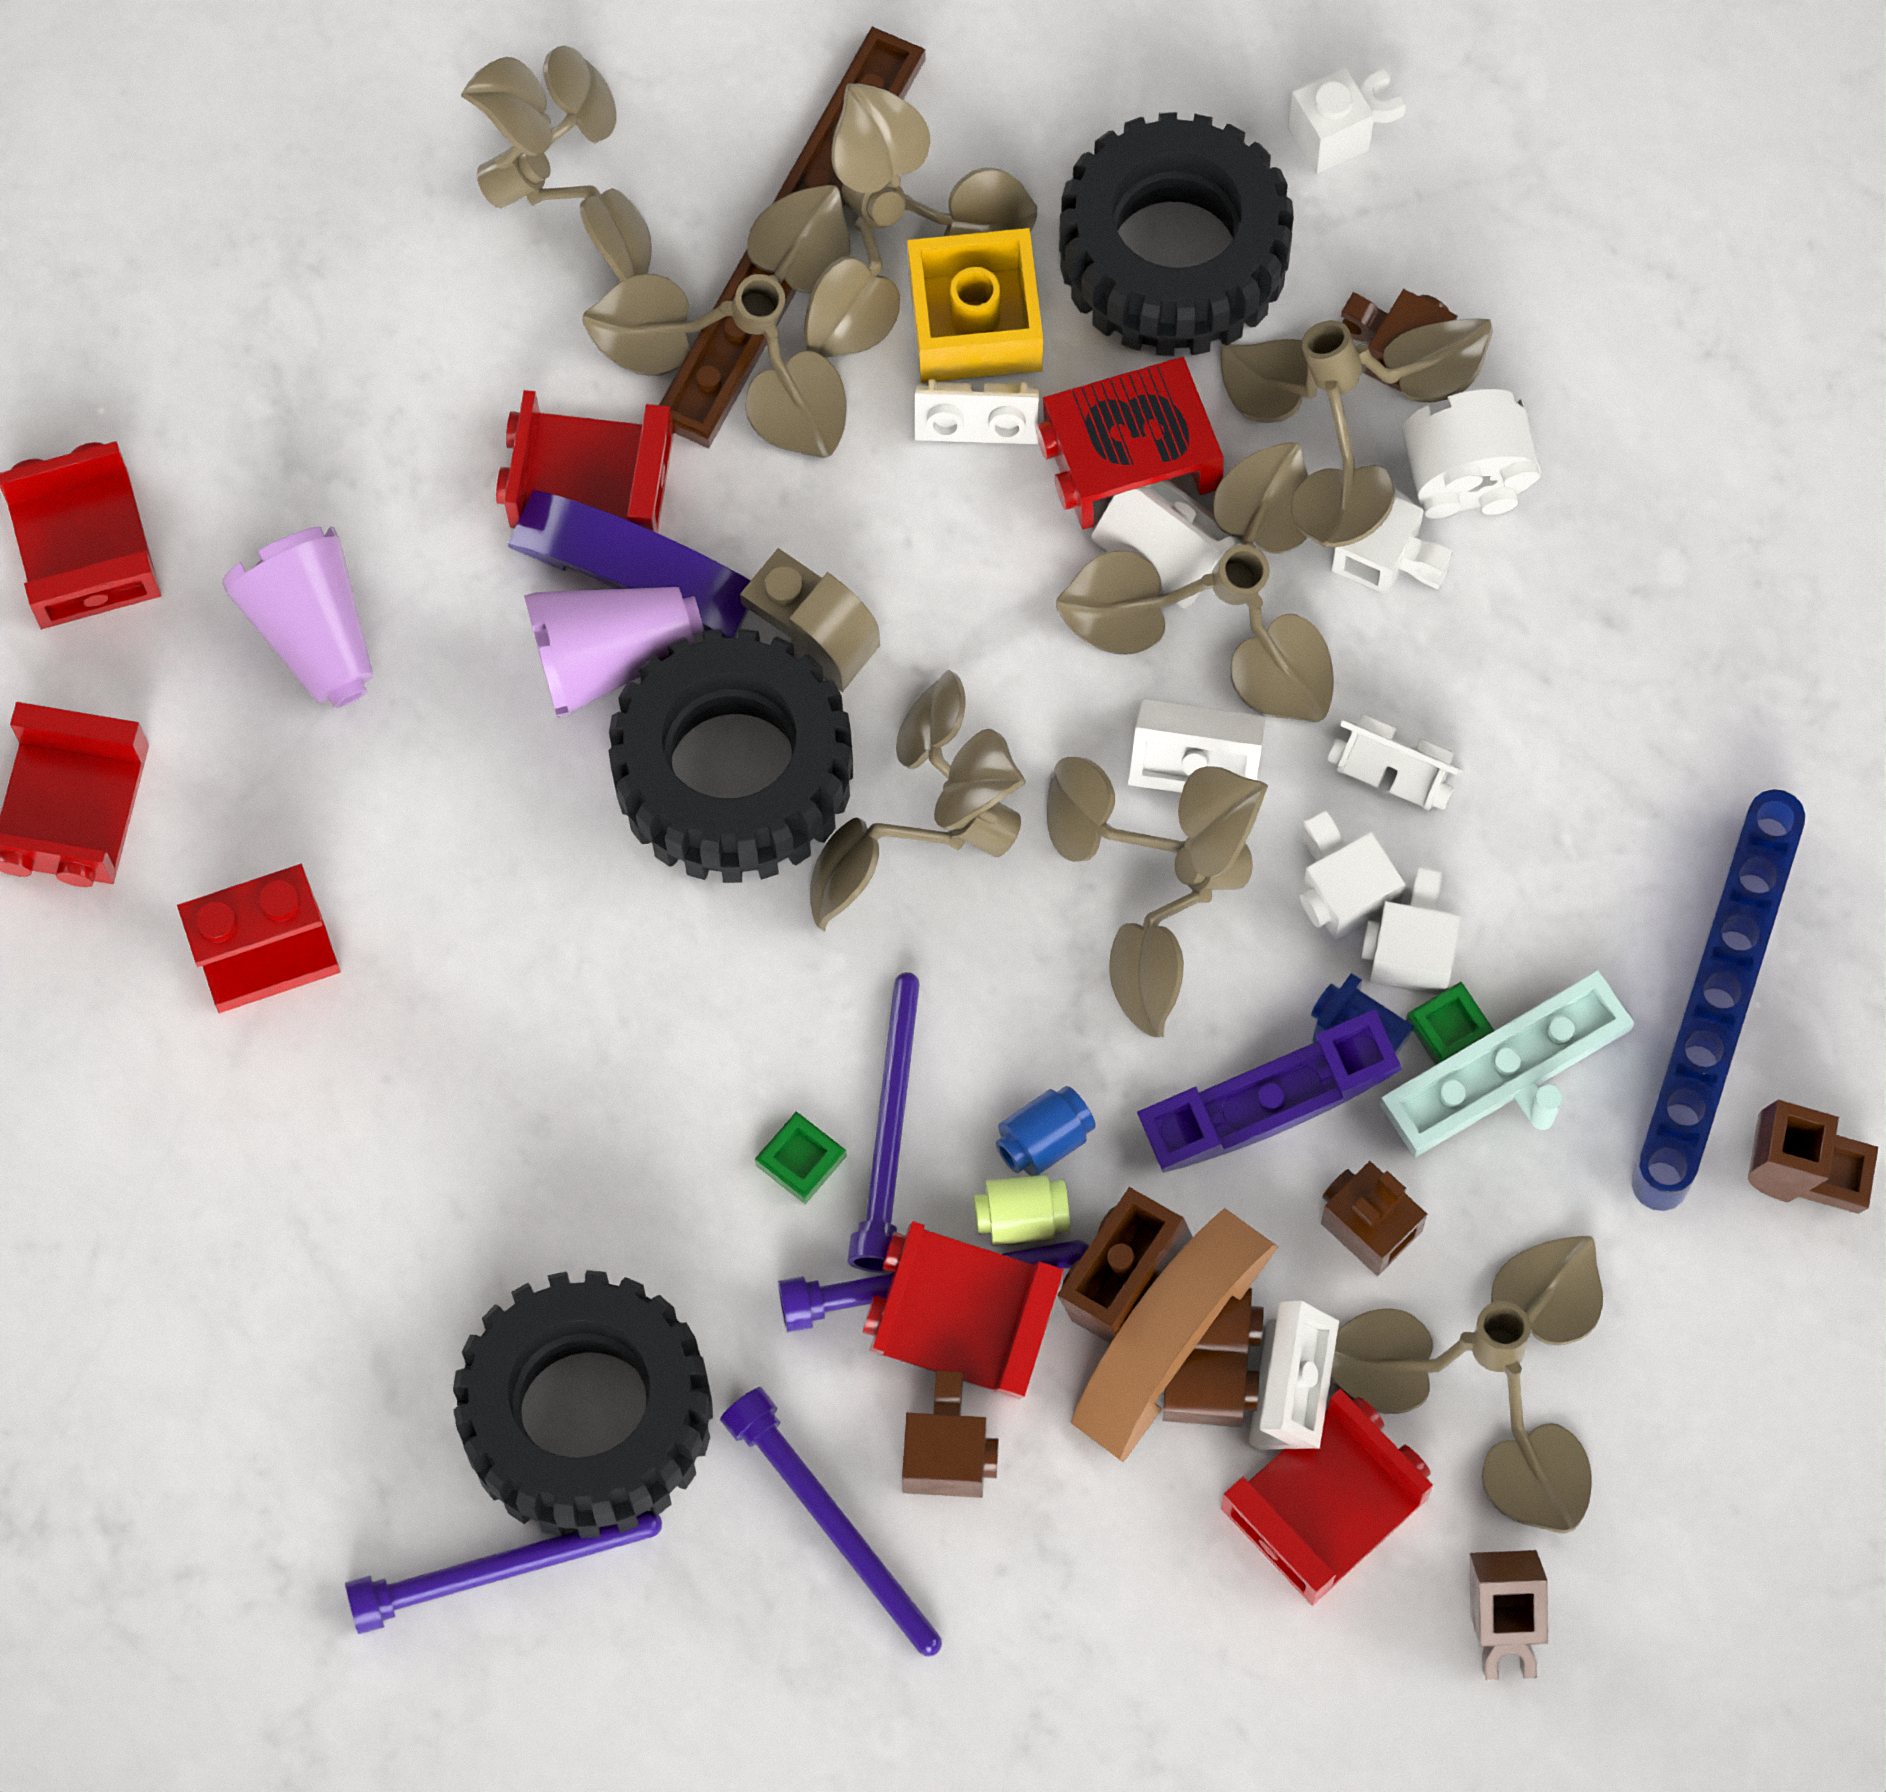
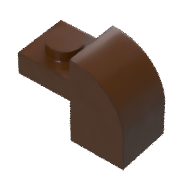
[1748,1099,1879,1214]

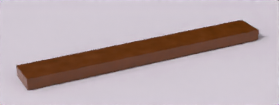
[659,26,926,448]

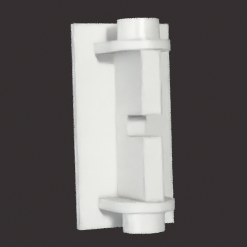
[915,379,1039,444]
[1328,714,1463,811]

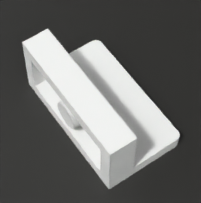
[1091,480,1243,608]
[1128,699,1266,793]
[1248,1300,1339,1450]

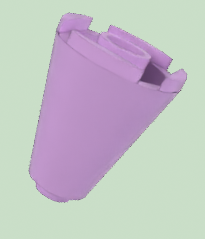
[222,526,373,708]
[524,587,704,717]

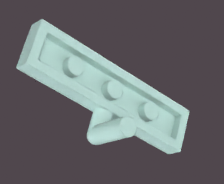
[1380,970,1634,1158]

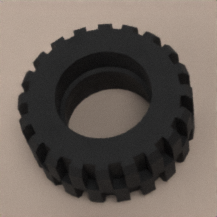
[1059,112,1294,357]
[608,628,853,883]
[453,1270,713,1538]

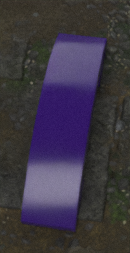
[508,490,751,638]
[1137,1009,1402,1173]

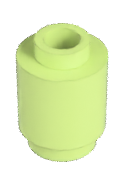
[974,1175,1070,1246]

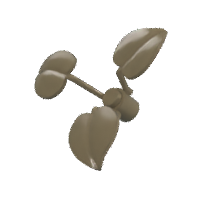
[461,45,652,282]
[804,83,1038,358]
[582,185,850,458]
[1221,319,1493,547]
[1056,442,1334,722]
[810,670,1026,931]
[1047,757,1268,1037]
[1330,1236,1603,1534]

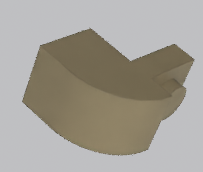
[740,548,880,692]

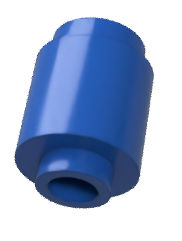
[996,1086,1096,1176]

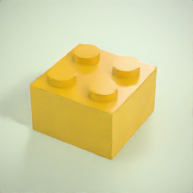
[907,228,1043,383]

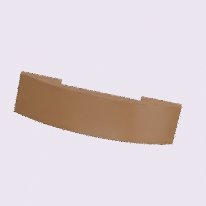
[1070,1208,1278,1462]

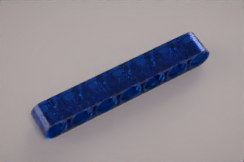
[1631,789,1806,1211]

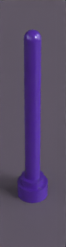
[847,972,920,1273]
[778,1240,1089,1333]
[720,1387,942,1657]
[345,1511,662,1635]

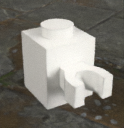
[1288,67,1406,175]
[1332,490,1453,596]
[1300,810,1405,941]
[1361,867,1461,995]

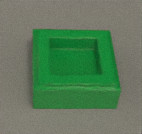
[1406,981,1495,1065]
[755,1111,847,1205]

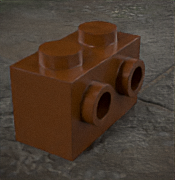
[1057,1187,1193,1344]

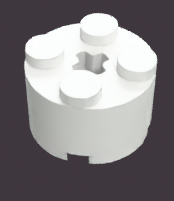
[1402,389,1541,519]

